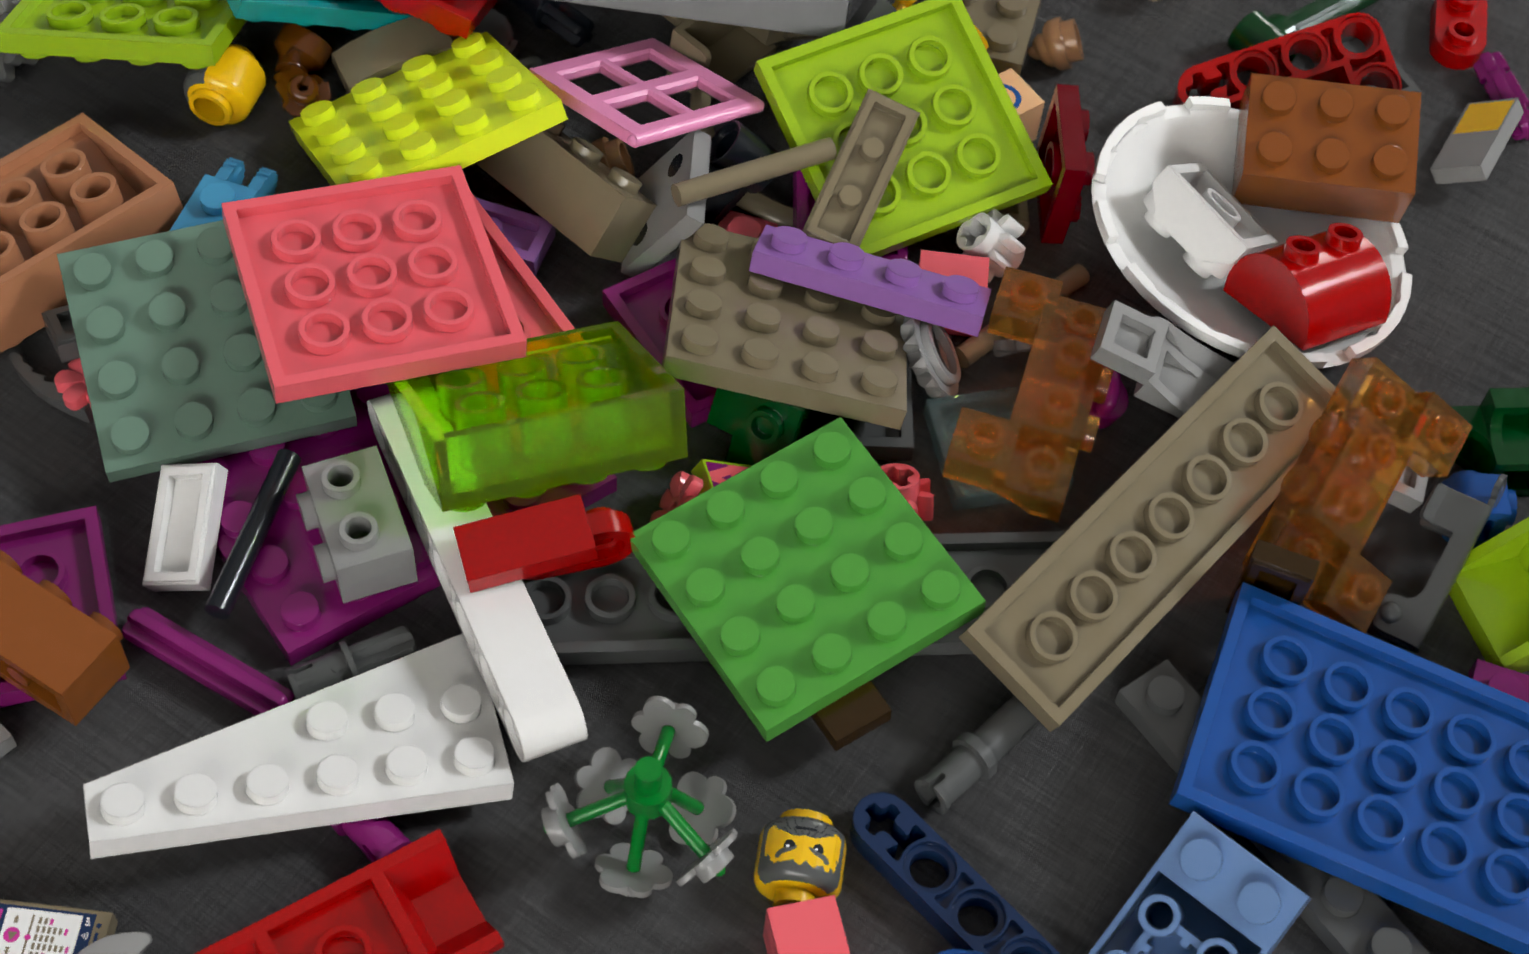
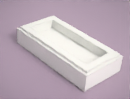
[142,463,228,592]

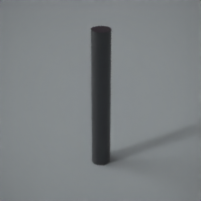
[204,449,301,620]

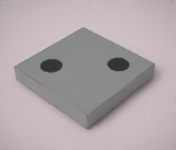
[621,130,712,277]

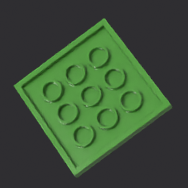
[630,417,986,742]

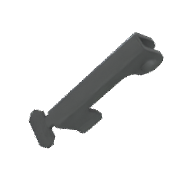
[1370,473,1507,653]

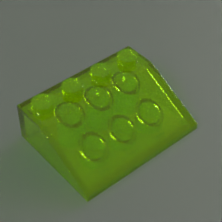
[386,321,688,512]

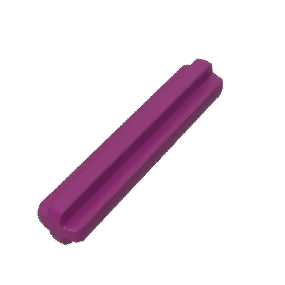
[122,607,295,716]

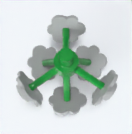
[541,696,738,898]

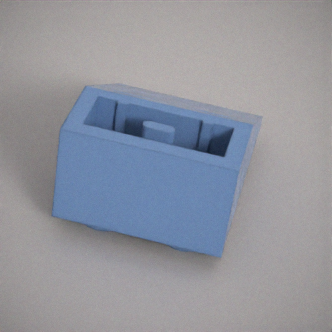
[1088,811,1311,954]

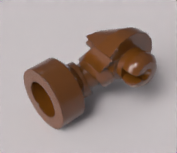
[273,23,333,118]

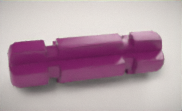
[1473,51,1529,141]

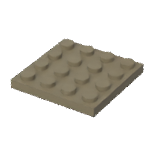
[661,223,907,430]

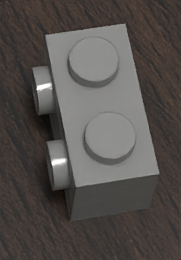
[296,445,418,603]

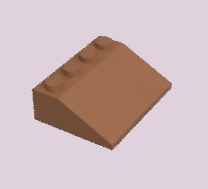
[0,113,183,353]

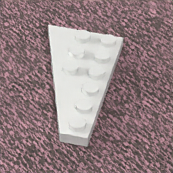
[83,633,514,859]

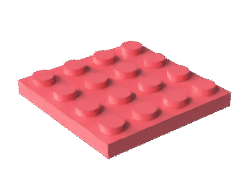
[221,165,527,404]

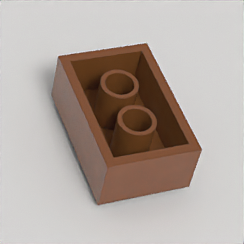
[1232,73,1422,223]

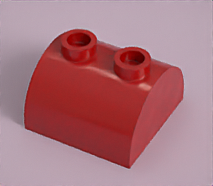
[1223,223,1392,351]

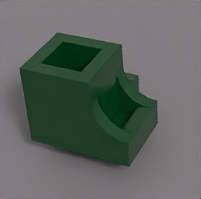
[1433,387,1529,497]
[707,388,822,466]

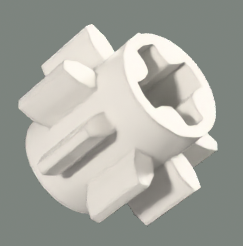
[956,209,1026,283]

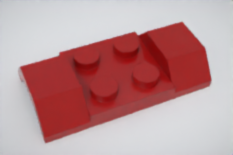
[194,828,504,954]

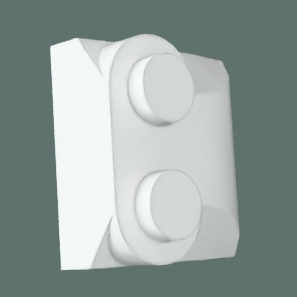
[1143,163,1278,279]

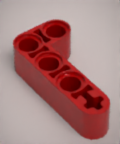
[1172,12,1402,109]

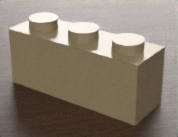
[477,122,656,263]

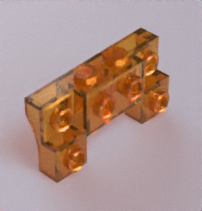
[942,266,1114,522]
[1242,357,1473,634]

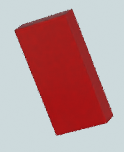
[453,494,598,593]

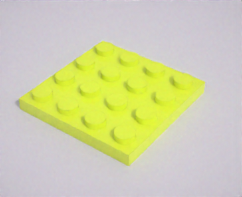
[288,31,568,186]

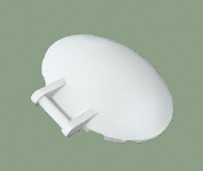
[1091,96,1412,369]

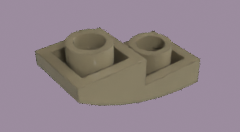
[332,17,453,94]

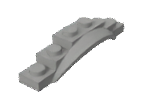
[1090,300,1433,513]

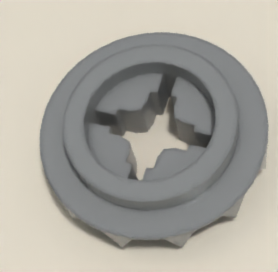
[900,316,961,401]

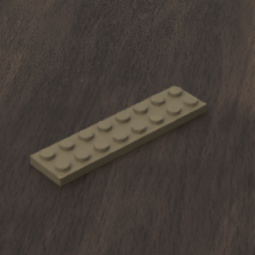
[958,325,1359,732]

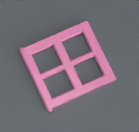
[529,38,765,148]

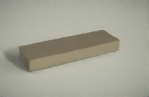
[802,89,920,247]

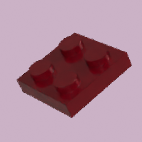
[1036,84,1095,244]

